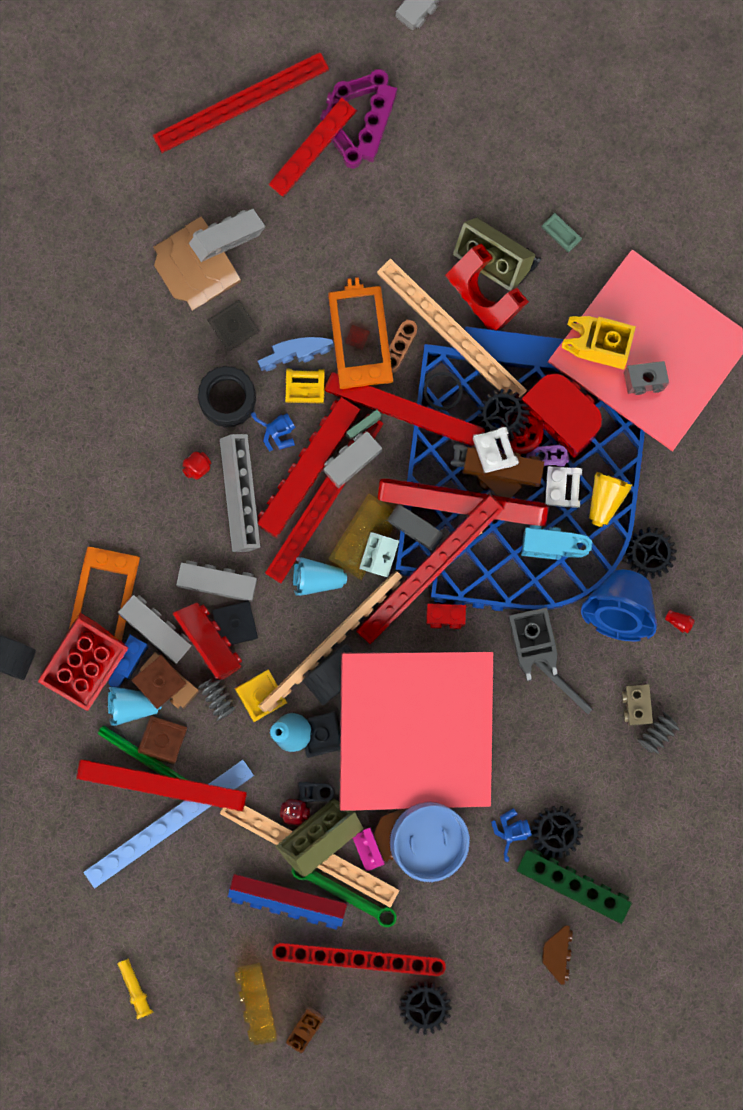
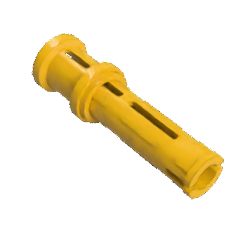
[117,959,153,1019]

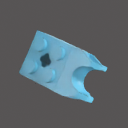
[521,525,592,560]

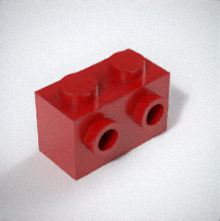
[426,604,466,629]

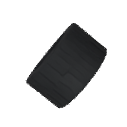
[198,366,256,428]
[0,635,36,680]
[303,644,354,705]

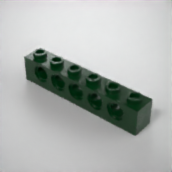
[516,849,632,924]

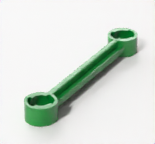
[292,868,397,927]

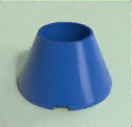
[581,570,657,642]

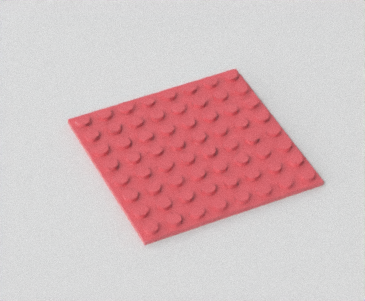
[548,250,743,452]
[340,652,493,810]

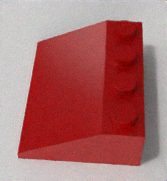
[173,603,242,680]
[38,613,129,711]

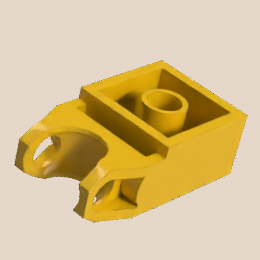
[562,316,636,370]

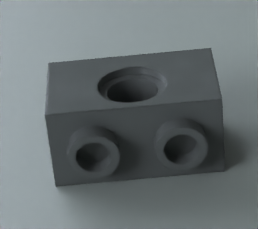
[623,361,669,395]

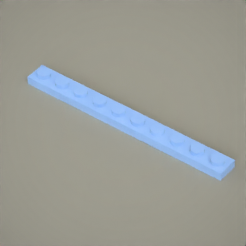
[83,760,254,888]

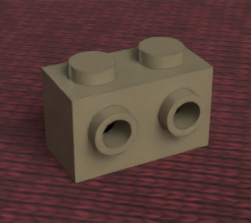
[622,685,653,726]

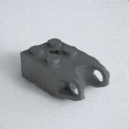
[508,608,558,682]

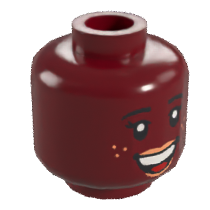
[280,798,310,825]

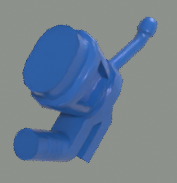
[251,412,296,452]
[491,808,532,862]

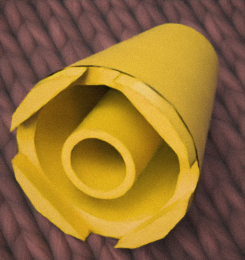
[589,472,632,527]

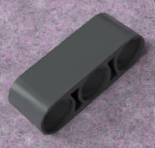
[387,504,444,551]

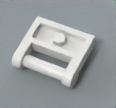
[473,427,519,473]
[545,466,582,508]

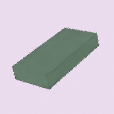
[542,213,582,253]
[347,410,381,440]

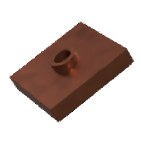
[132,655,187,709]
[138,716,187,765]

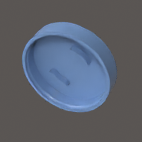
[390,802,469,882]

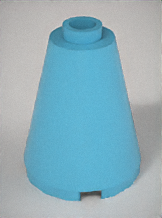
[293,557,347,596]
[108,687,162,726]
[270,713,311,752]

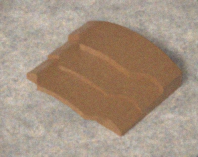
[153,217,241,311]

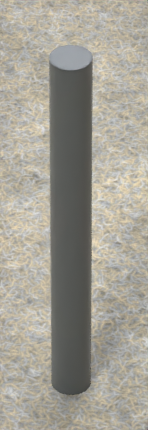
[535,661,593,715]

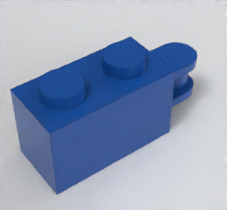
[109,635,149,688]

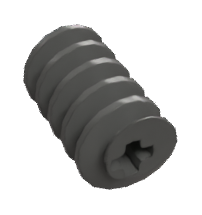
[198,678,236,721]
[637,712,680,754]

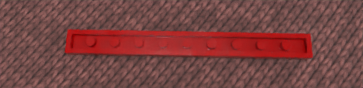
[153,52,329,153]
[265,414,384,584]
[356,495,504,644]

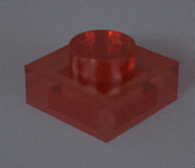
[345,325,370,350]

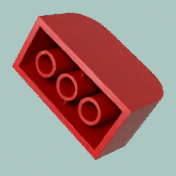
[521,374,602,458]

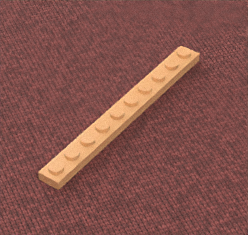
[377,259,527,405]
[258,571,402,712]
[220,806,400,907]

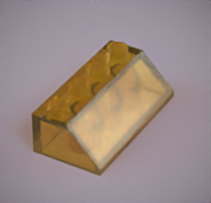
[328,493,395,581]
[235,962,278,1045]

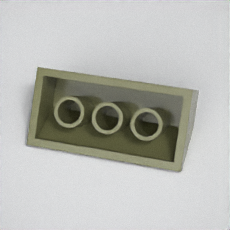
[453,218,536,291]
[275,798,364,877]

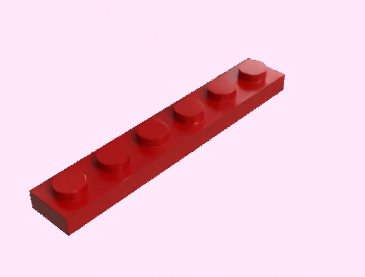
[269,98,357,197]

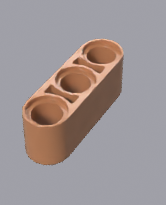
[389,320,417,373]

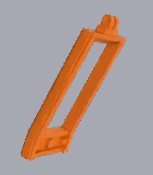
[328,277,393,389]
[69,546,140,642]

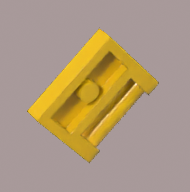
[286,369,324,403]

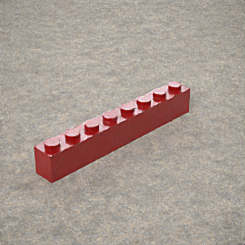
[257,397,360,539]

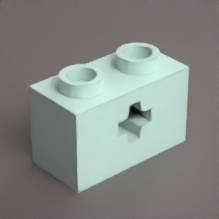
[359,532,399,577]

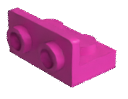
[353,828,384,871]

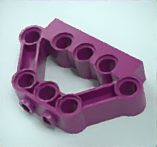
[320,69,397,169]

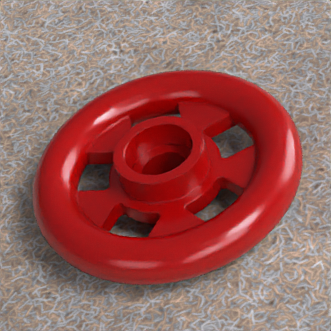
[499,414,544,454]

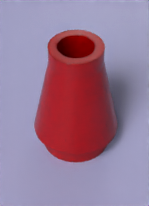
[665,610,695,634]

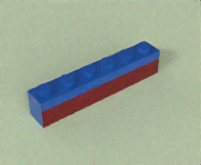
[228,874,347,930]

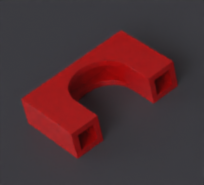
[445,243,529,331]

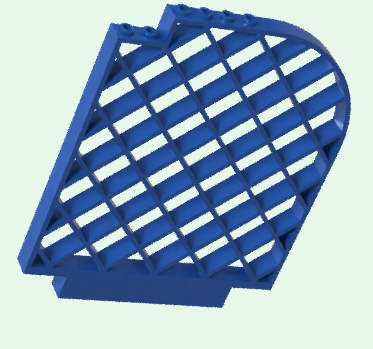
[396,327,645,611]

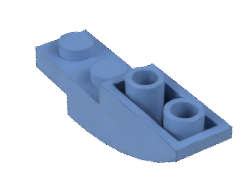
[258,337,333,372]

